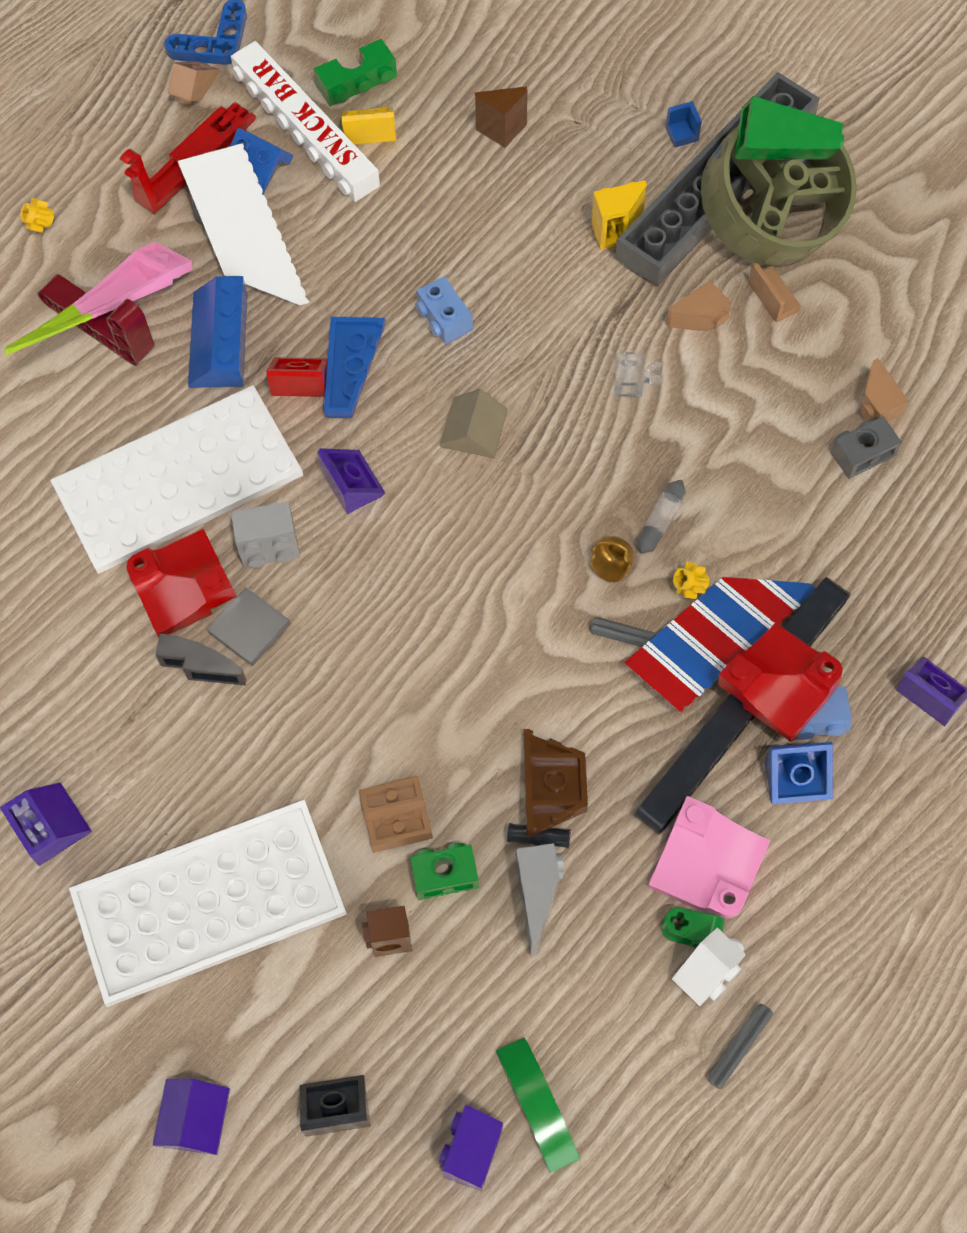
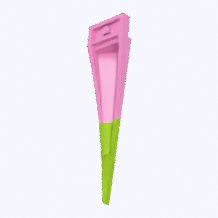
[5,242,192,355]

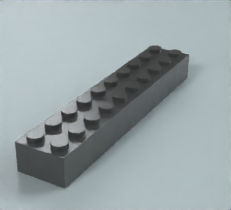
[615,72,820,287]

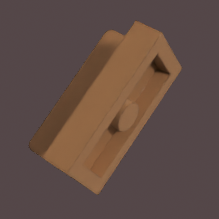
[748,263,801,322]

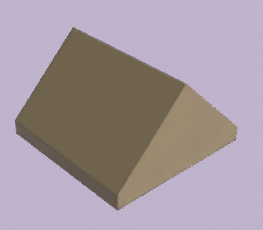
[440,389,507,458]

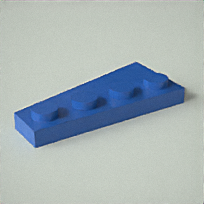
[324,317,386,418]

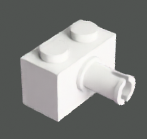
[672,928,746,1006]

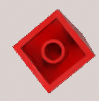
[266,357,328,397]

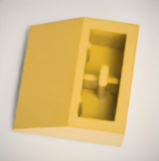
[591,180,647,249]

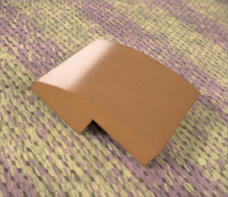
[359,776,433,853]

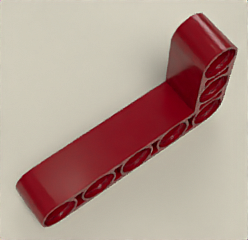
[37,274,155,366]

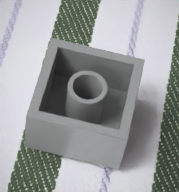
[231,501,300,568]

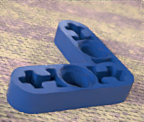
[164,0,247,65]

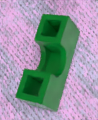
[314,38,397,106]

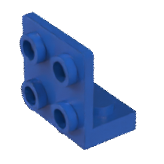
[230,128,294,195]

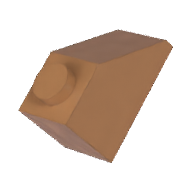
[168,61,219,104]
[666,280,731,331]
[860,358,909,422]

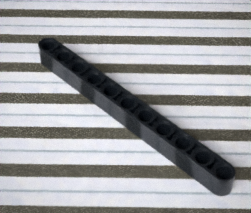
[634,577,851,834]

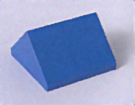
[765,742,833,804]

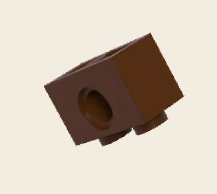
[362,905,412,957]

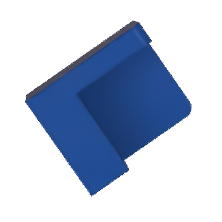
[666,101,702,148]

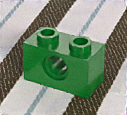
[410,843,479,900]

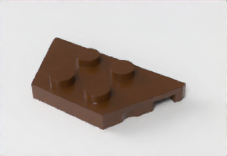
[523,729,588,836]

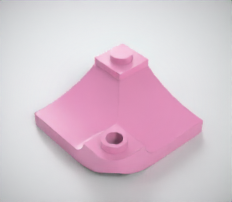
[648,796,771,919]

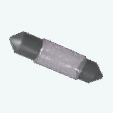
[636,479,686,554]

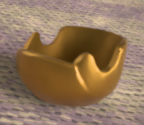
[590,536,634,582]

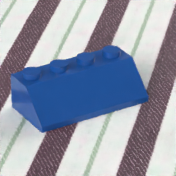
[188,276,248,388]

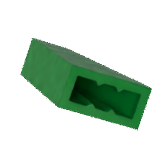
[734,96,844,159]

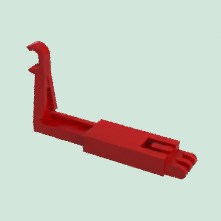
[119,102,256,214]

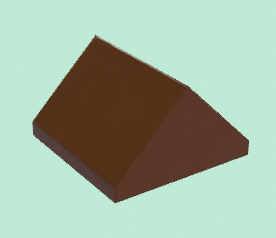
[475,86,528,148]

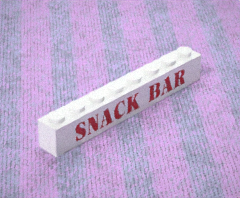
[231,41,380,202]

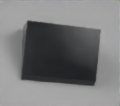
[300,1075,371,1137]

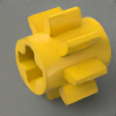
[20,198,54,233]
[673,562,709,599]

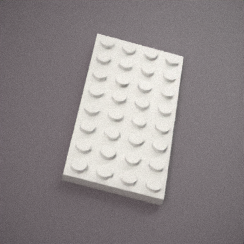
[50,385,303,574]
[69,800,347,1007]

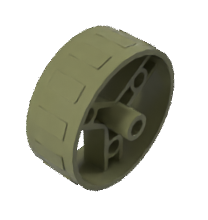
[701,125,857,267]

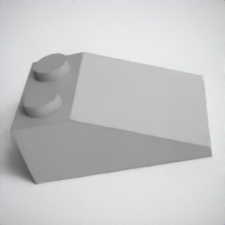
[516,843,564,957]

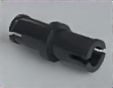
[507,823,571,849]

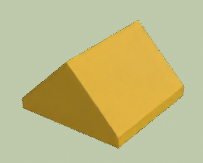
[341,106,396,145]

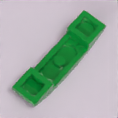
[496,1037,580,1173]

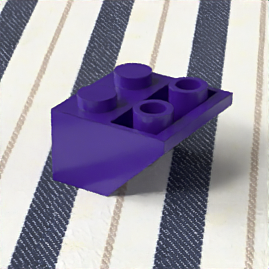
[0,782,92,866]
[439,1105,503,1192]

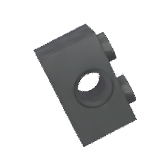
[831,416,902,479]

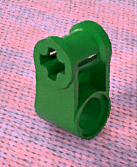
[661,907,725,949]

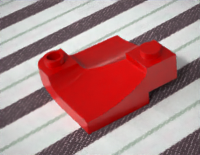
[126,528,237,638]
[719,623,843,743]

